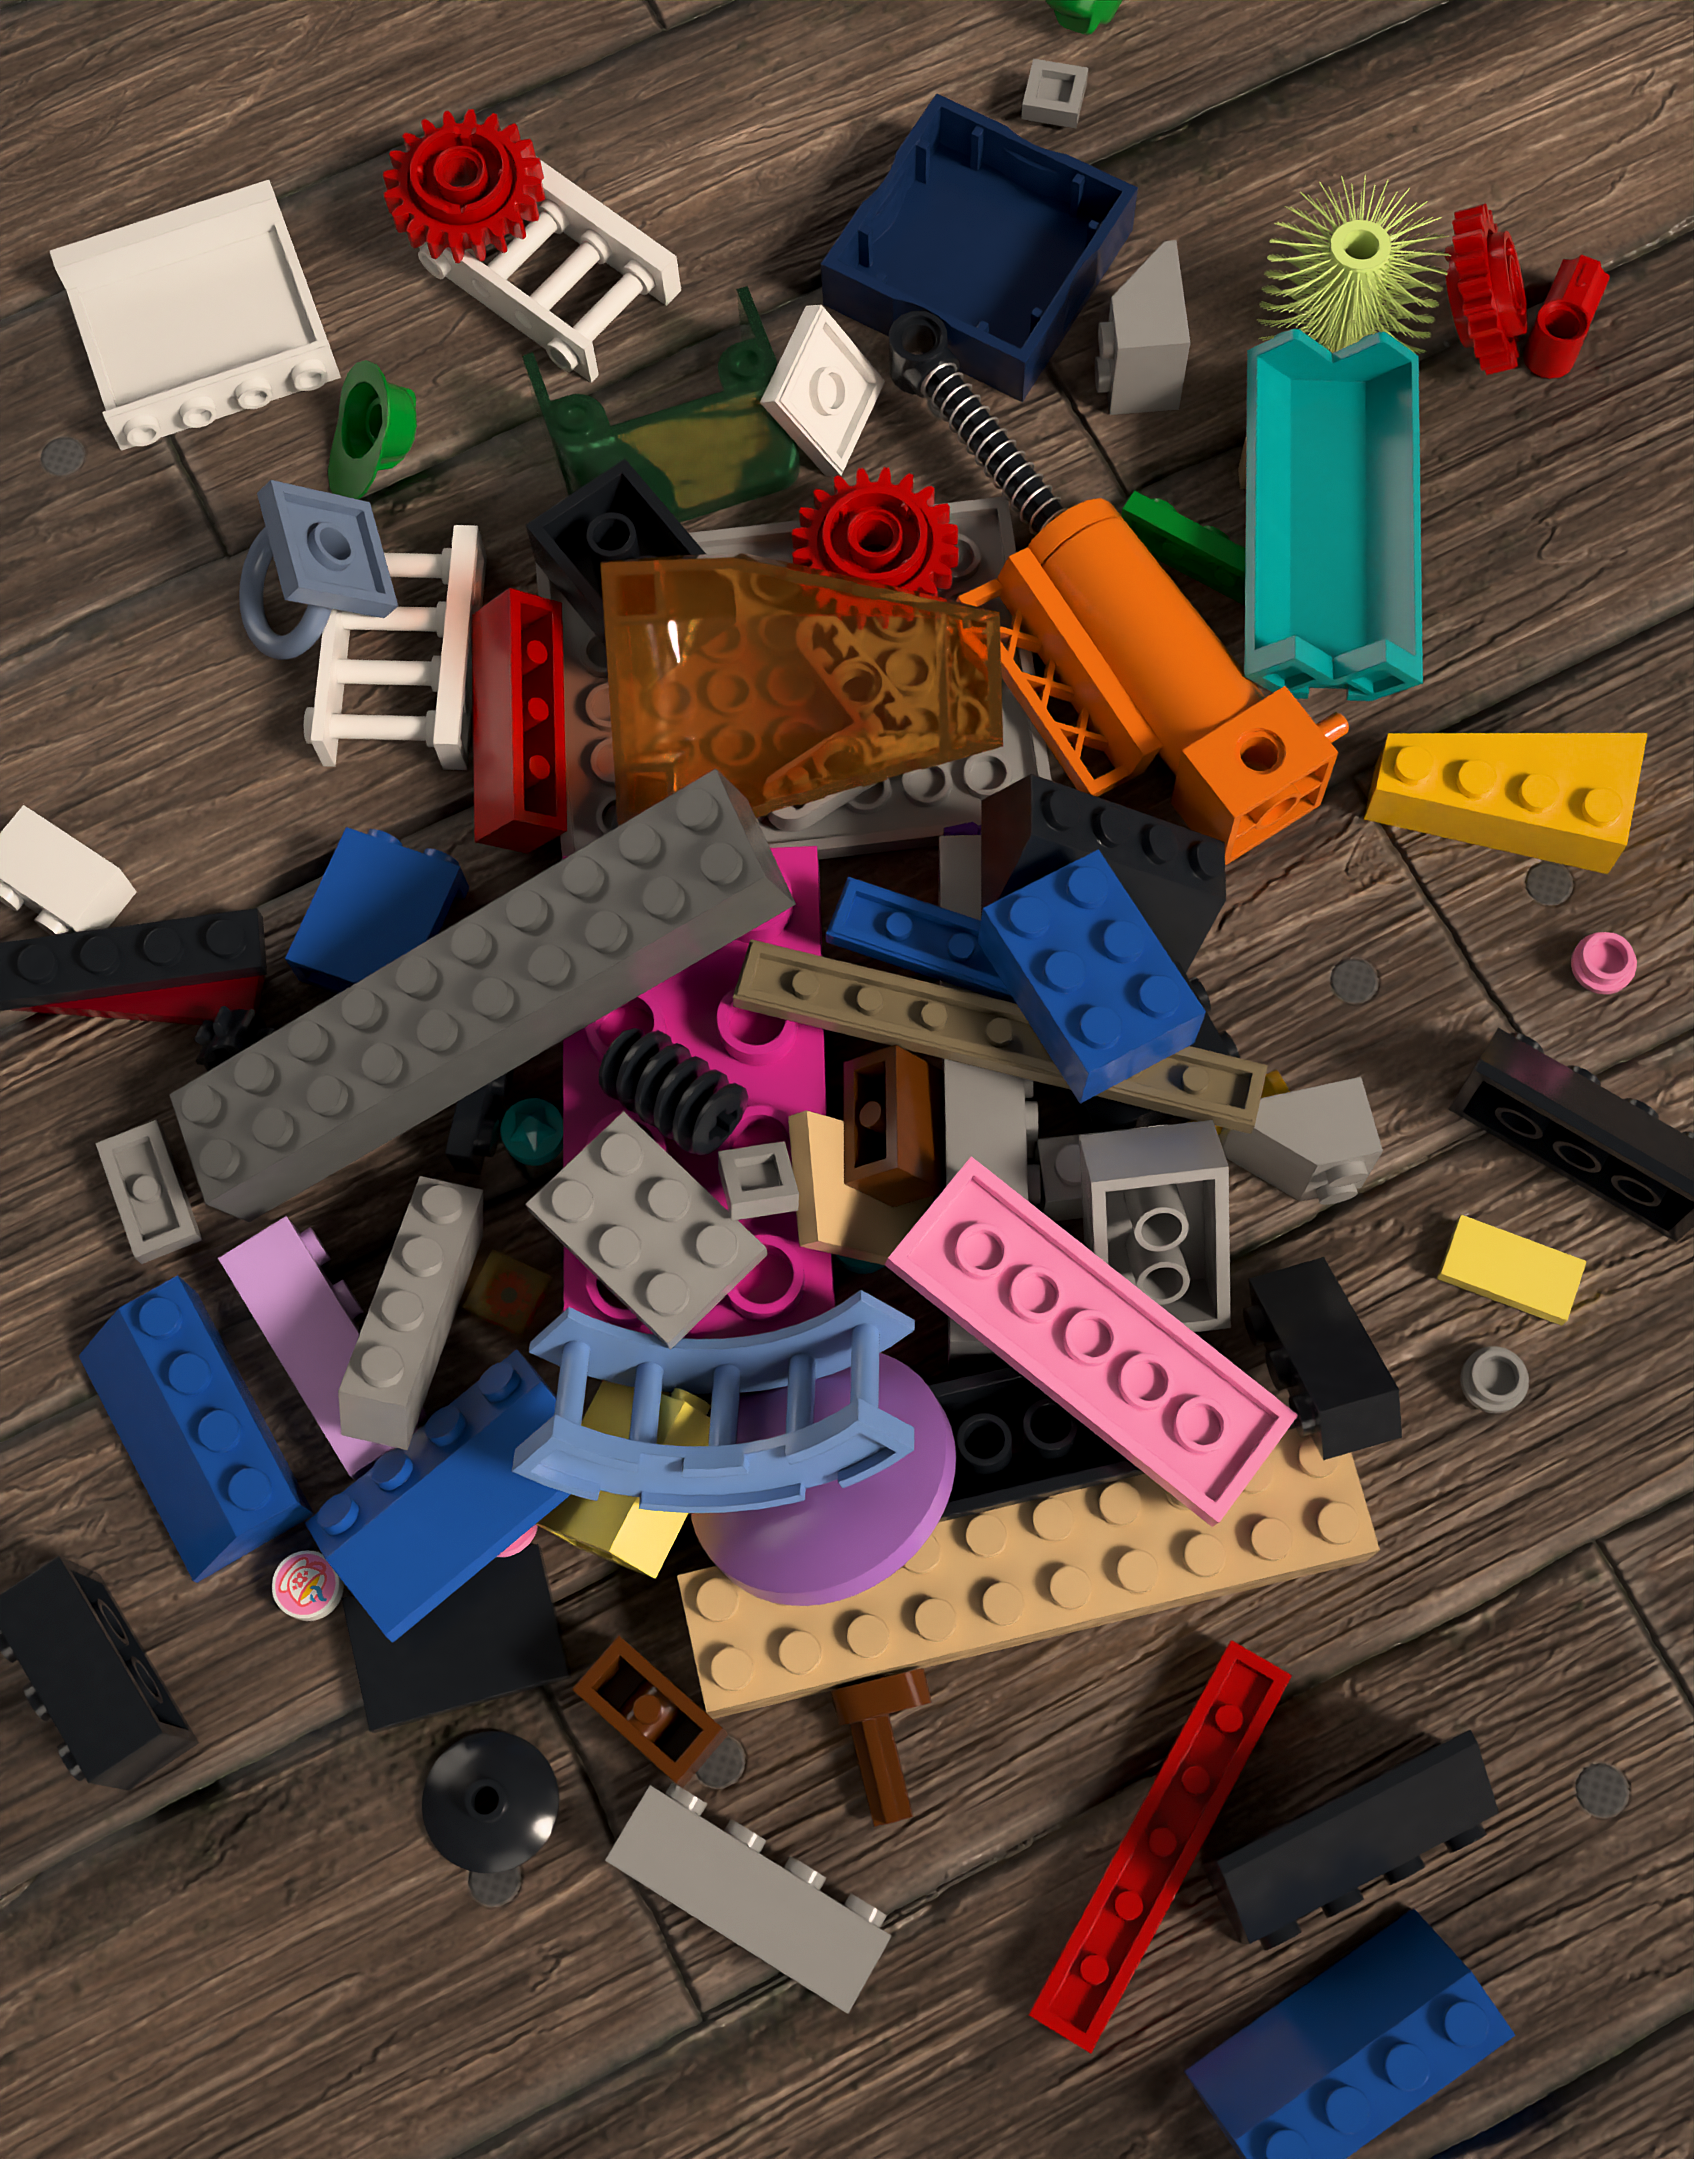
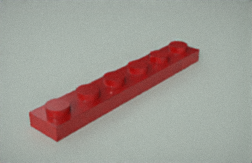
[1027,1640,1292,2054]

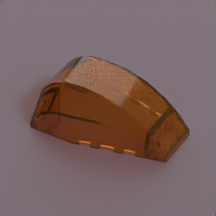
[601,553,1003,825]

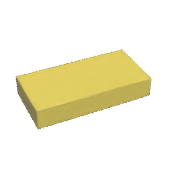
[1437,1215,1587,1326]

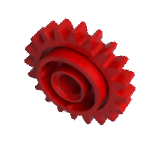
[383,109,545,263]
[1444,203,1528,375]
[792,467,959,630]

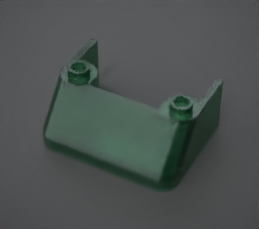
[522,286,800,523]

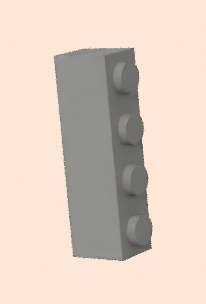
[338,1176,483,1450]
[605,1782,892,2014]

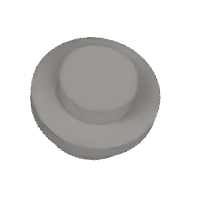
[1460,1346,1529,1413]

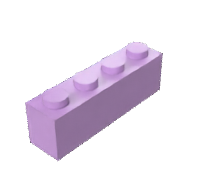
[218,1216,429,1481]

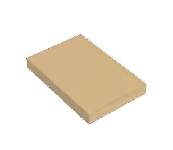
[788,1110,934,1265]

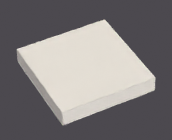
[760,304,885,477]

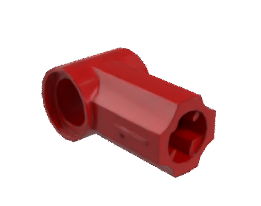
[1523,255,1610,379]

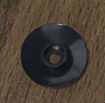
[422,1731,560,1874]

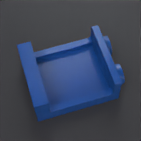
[285,827,469,994]

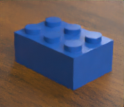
[977,849,1206,1104]

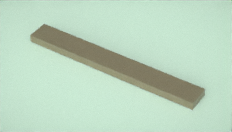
[733,939,1268,1134]

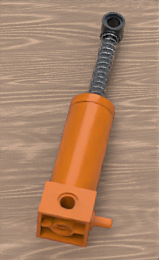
[889,311,1349,866]

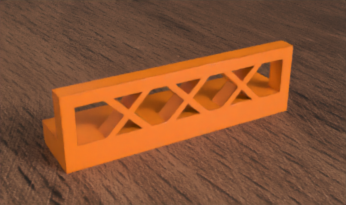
[953,547,1163,797]

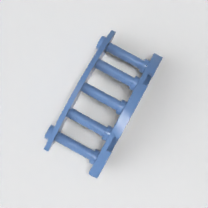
[512,1290,915,1513]

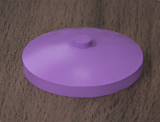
[691,1353,956,1606]

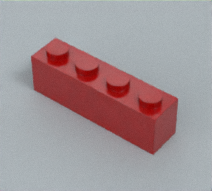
[472,588,567,853]

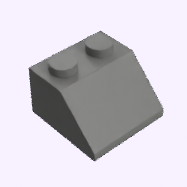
[1095,240,1190,415]
[1219,1077,1383,1205]

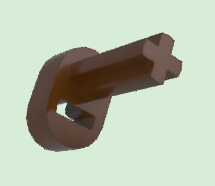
[831,1668,932,1827]

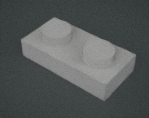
[95,1120,202,1264]

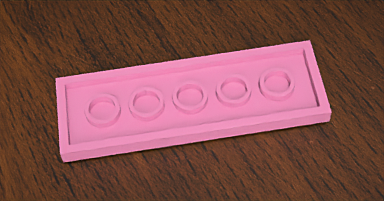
[884,1156,1298,1527]

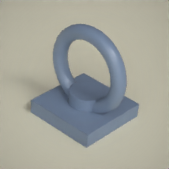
[239,480,398,660]

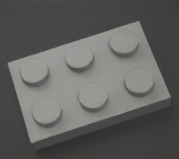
[526,1111,768,1350]

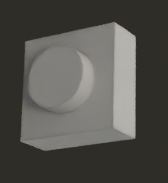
[1021,58,1088,128]
[718,1141,799,1221]

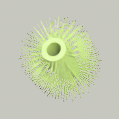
[1257,175,1451,354]

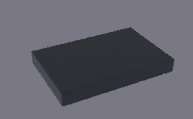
[341,1544,572,1733]

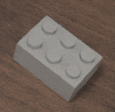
[1079,1120,1231,1332]

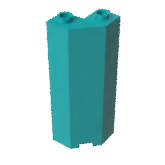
[1244,329,1423,701]

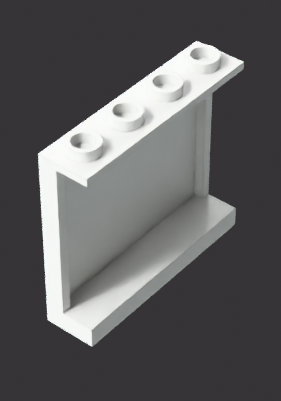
[50,180,341,451]

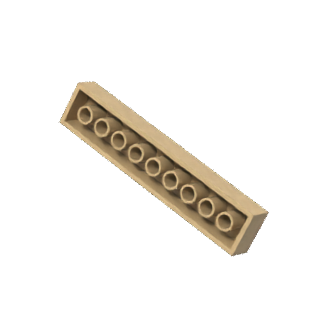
[677,1428,1380,1719]

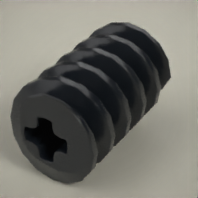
[599,1028,748,1155]

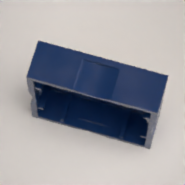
[821,93,1138,402]

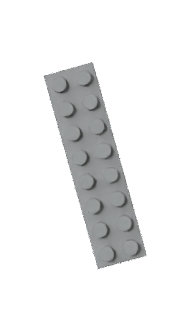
[938,835,1040,1370]

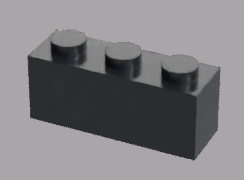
[1243,1257,1402,1460]

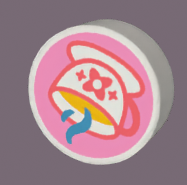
[272,1550,344,1621]

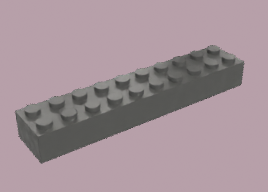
[169,769,796,1222]

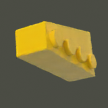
[1364,733,1647,874]

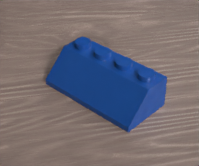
[79,1275,315,1583]
[305,1349,571,1643]
[1184,1908,1516,2159]

